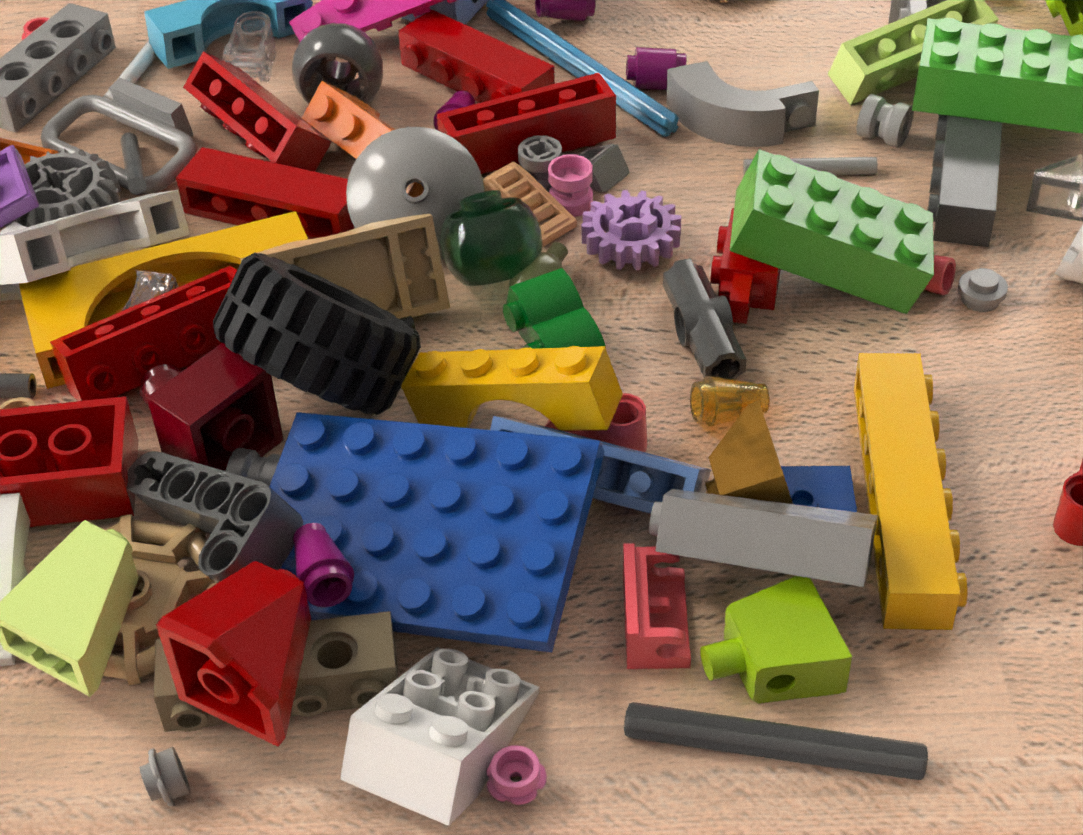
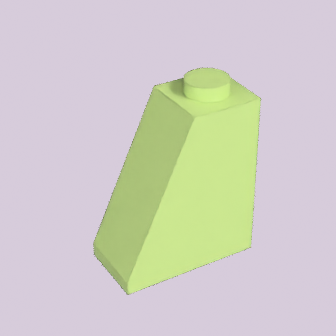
[0,520,139,697]

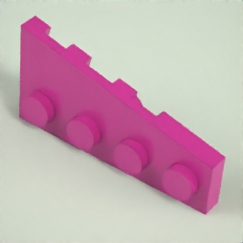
[289,0,458,42]

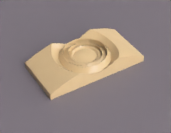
[241,214,450,319]

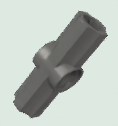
[663,259,747,387]

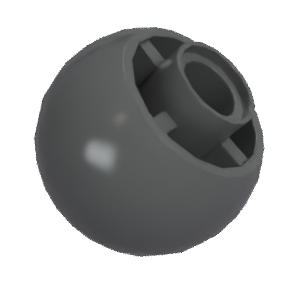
[292,23,383,105]

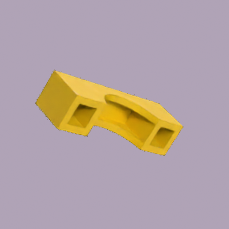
[401,346,623,430]

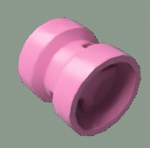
[548,154,593,217]

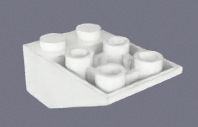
[340,647,540,826]

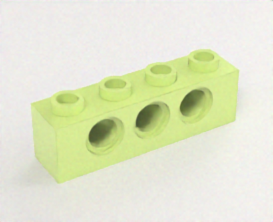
[828,0,999,105]

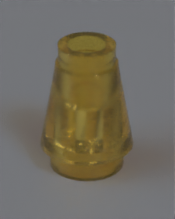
[690,376,770,427]

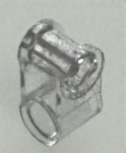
[223,11,276,82]

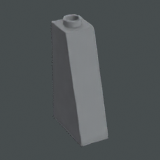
[649,489,878,587]

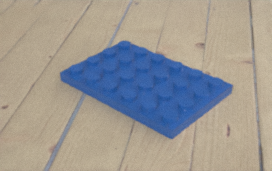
[269,412,604,653]

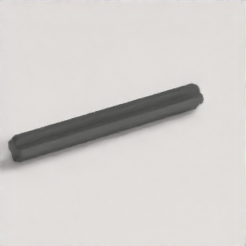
[624,702,928,780]

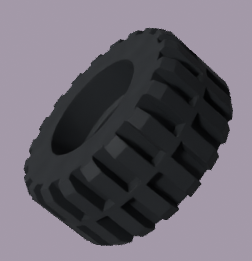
[213,252,421,415]

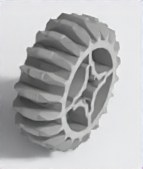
[5,149,121,227]

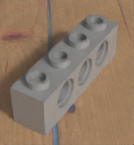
[0,3,116,133]

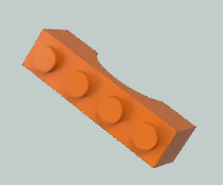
[301,81,424,197]

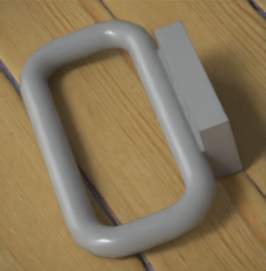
[41,78,196,194]

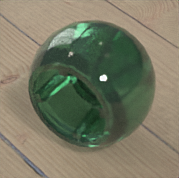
[440,190,543,286]

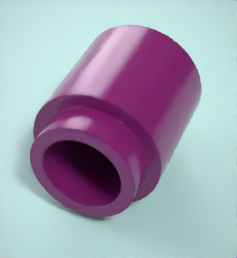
[626,47,687,90]

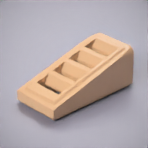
[483,162,577,247]

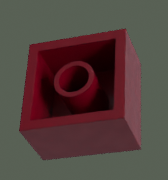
[147,343,284,471]

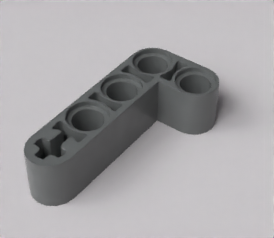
[127,451,303,584]

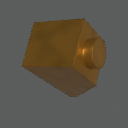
[705,401,793,504]

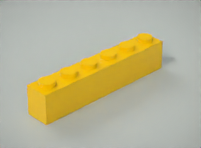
[854,353,968,630]

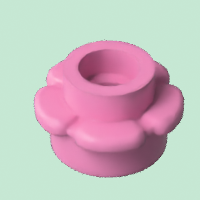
[486,745,547,805]

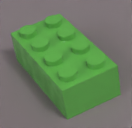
[912,18,1083,133]
[730,149,934,314]

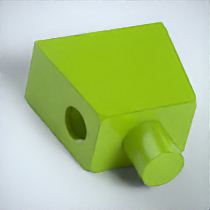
[700,576,852,703]

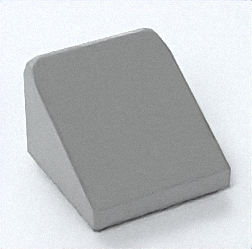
[579,144,629,192]

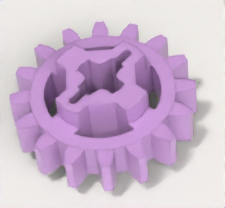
[581,190,681,270]

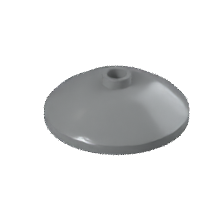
[346,127,485,260]

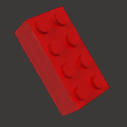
[0,396,139,527]

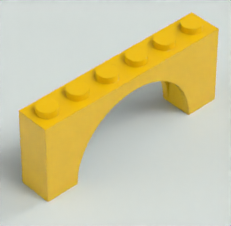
[18,211,308,389]

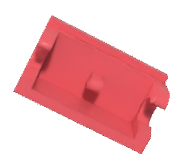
[623,543,691,669]

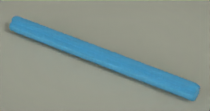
[486,0,679,137]

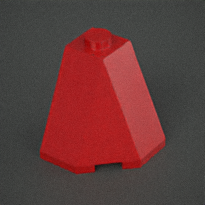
[156,561,311,747]

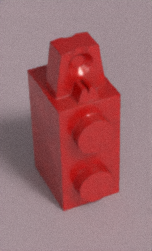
[710,208,781,324]

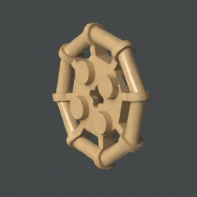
[103,514,216,685]

